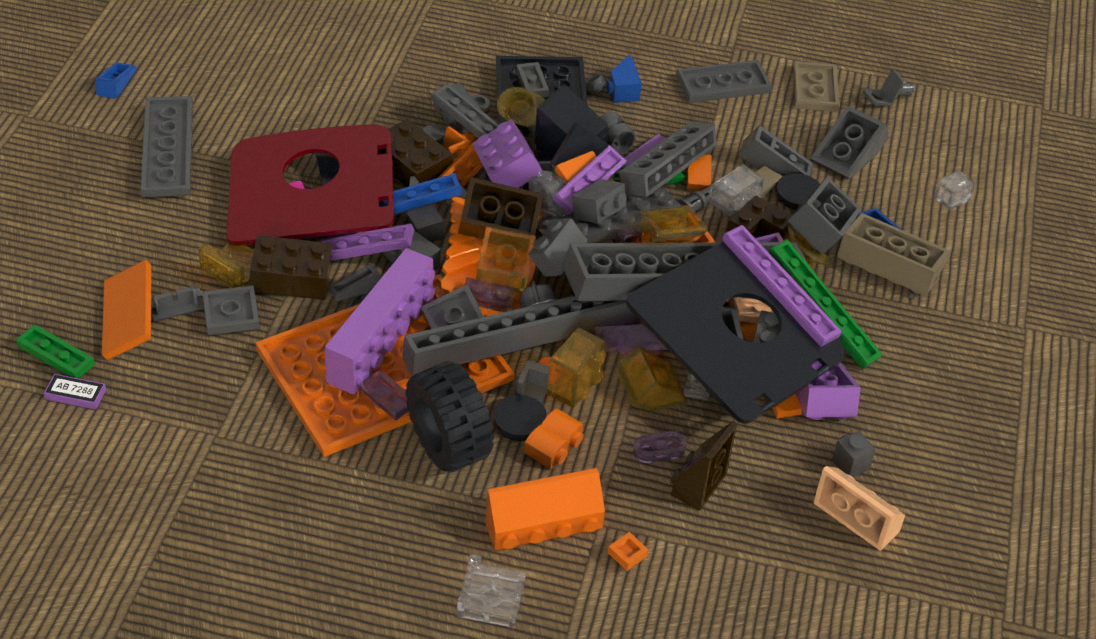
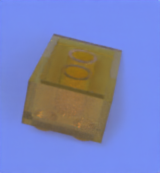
[641,205,707,243]

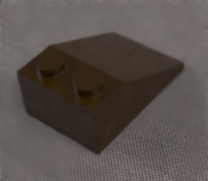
[671,421,738,511]

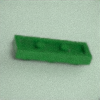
[16,324,95,379]

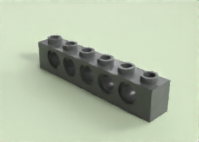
[619,121,716,197]

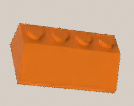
[486,468,605,550]

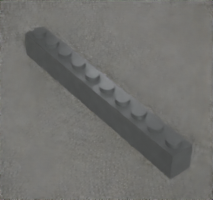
[402,296,636,375]

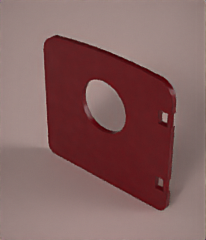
[227,124,394,246]

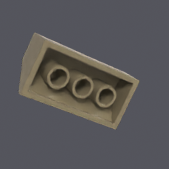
[837,213,950,296]

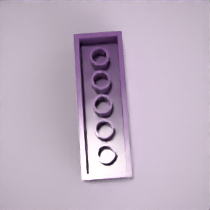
[325,248,435,395]

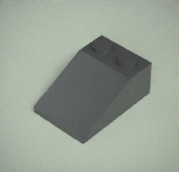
[810,106,889,179]

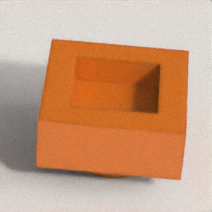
[608,532,649,571]

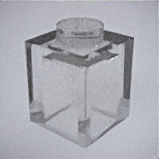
[934,170,975,210]

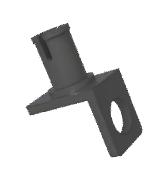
[863,70,915,106]

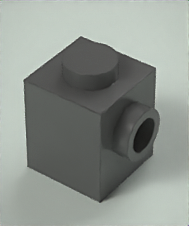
[832,431,876,477]

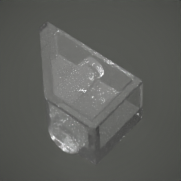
[529,171,568,218]

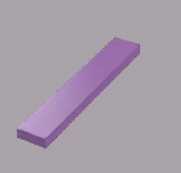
[722,225,842,347]

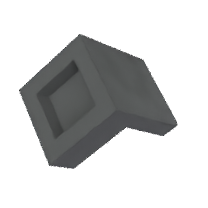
[516,360,552,403]

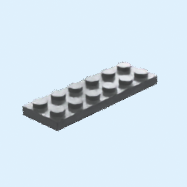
[141,96,193,197]

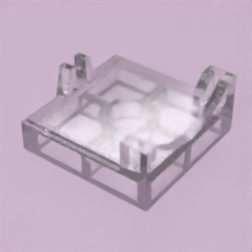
[457,554,526,628]

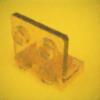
[199,242,254,288]

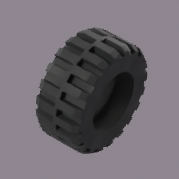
[405,361,494,473]

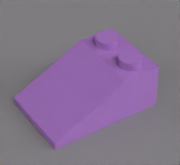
[796,361,861,420]

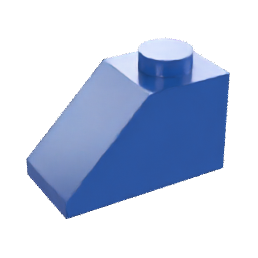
[607,56,642,103]

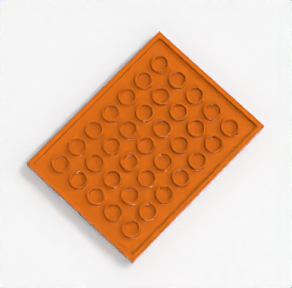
[255,274,515,457]

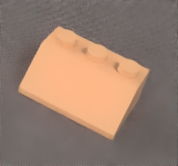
[814,466,905,551]

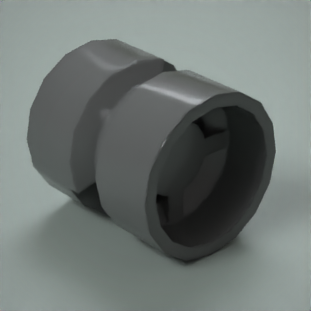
[600,112,636,154]

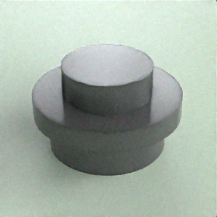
[586,74,607,93]

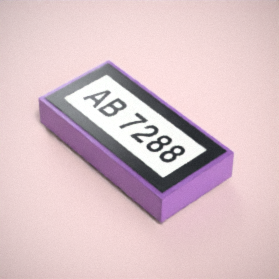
[44,374,106,410]

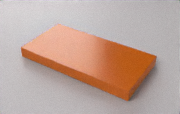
[102,260,151,360]

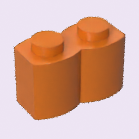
[524,408,584,469]

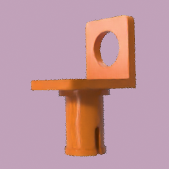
[443,126,478,162]

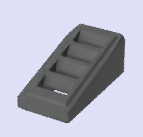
[328,264,381,301]

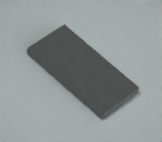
[676,60,773,103]

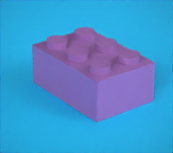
[472,119,543,188]

